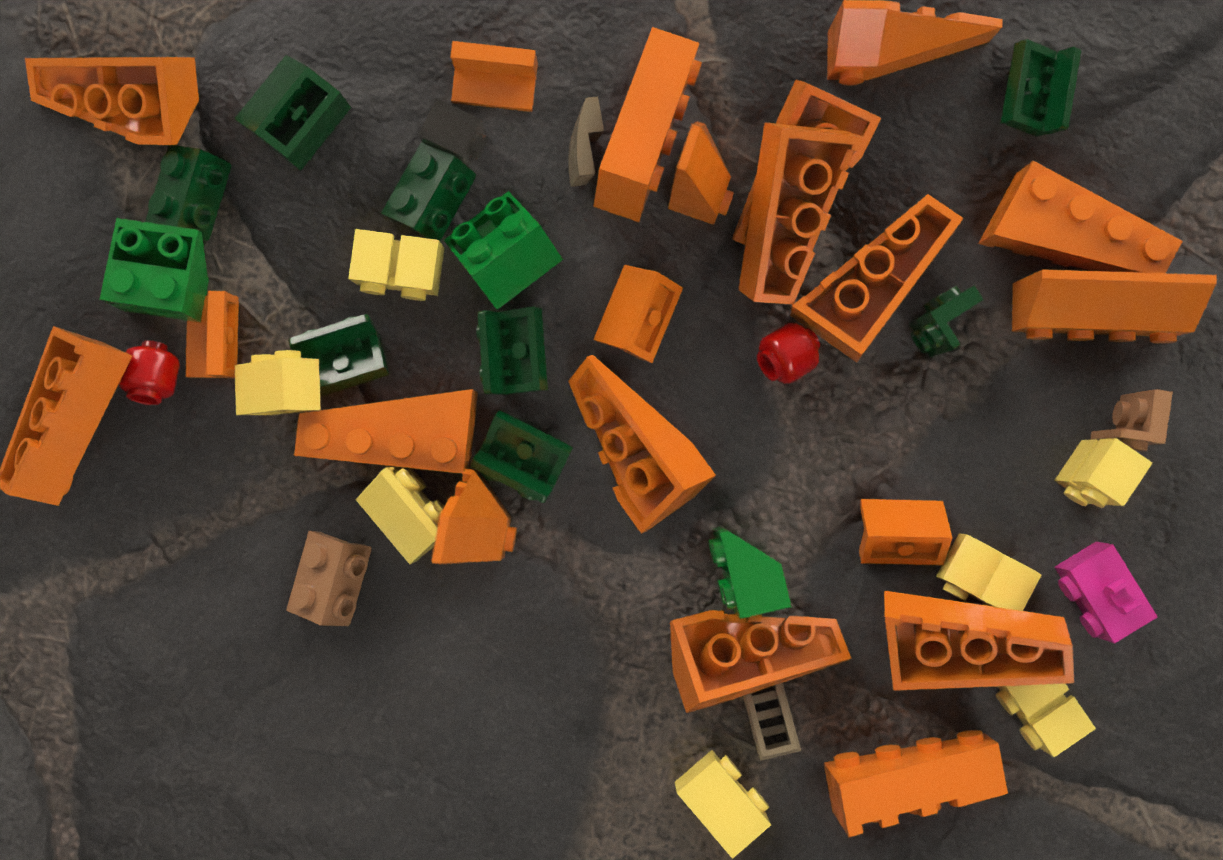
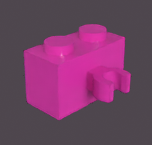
[1054,542,1157,644]

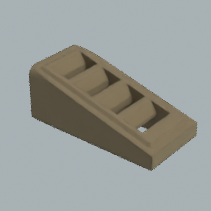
[743,683,801,761]

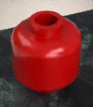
[757,322,820,384]
[119,340,180,405]

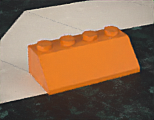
[1012,270,1217,343]

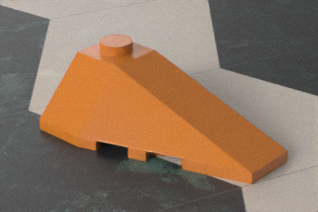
[25,57,199,145]
[732,80,881,245]
[668,121,734,225]
[568,355,716,534]
[432,468,517,564]
[670,610,851,713]

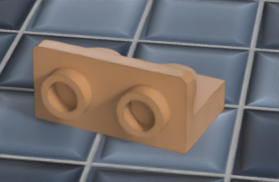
[1090,389,1173,452]

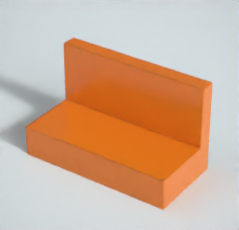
[450,41,538,112]
[593,264,683,363]
[186,291,239,378]
[859,499,952,565]

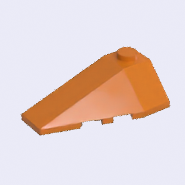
[827,0,1002,85]

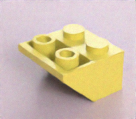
[356,467,444,564]

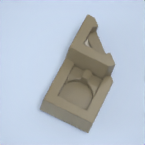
[568,97,604,187]

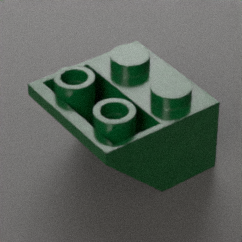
[235,55,351,171]

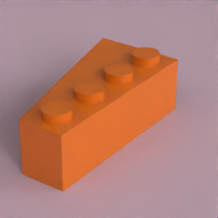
[593,27,702,222]
[738,122,864,305]
[978,161,1183,273]
[790,194,963,363]
[0,326,132,506]
[294,389,478,474]
[884,591,1074,691]
[824,730,1008,837]

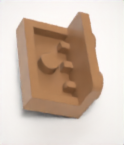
[286,531,371,626]

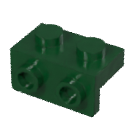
[1001,39,1081,137]
[381,142,476,241]
[145,145,231,241]
[908,285,984,357]
[476,306,548,395]
[288,314,389,397]
[470,410,573,503]

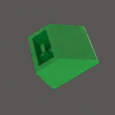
[444,191,563,310]
[99,218,209,323]
[708,527,792,619]

